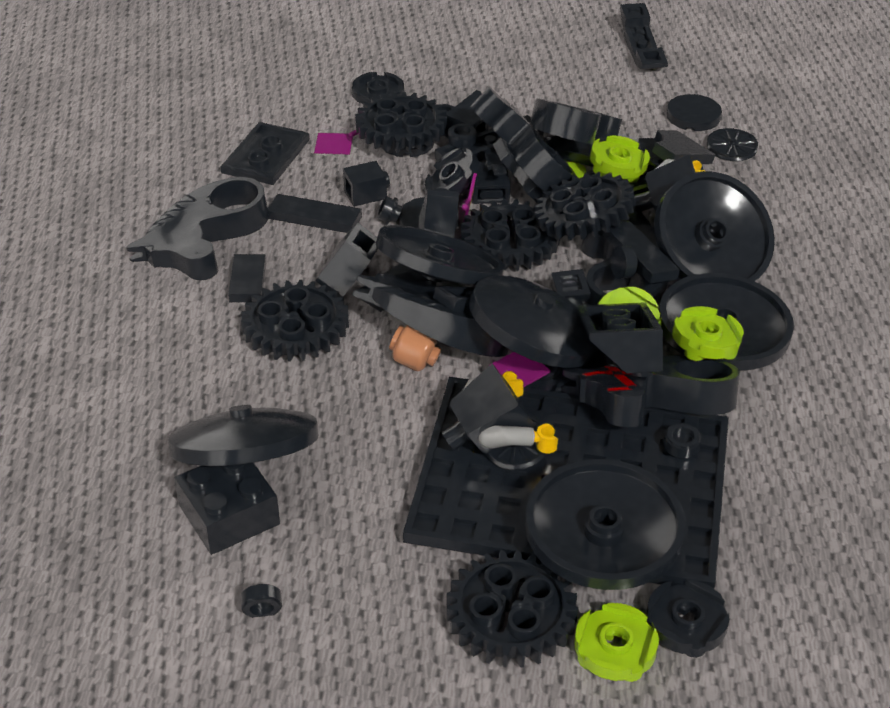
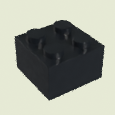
[174,463,280,555]

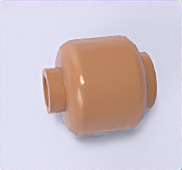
[389,325,442,371]

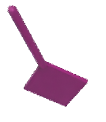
[314,130,359,155]
[462,173,477,222]
[489,352,550,387]

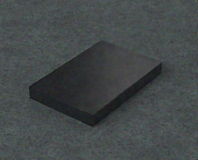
[221,122,310,185]

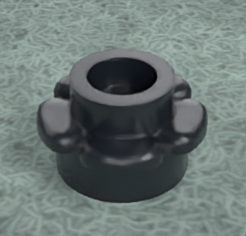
[377,196,402,225]

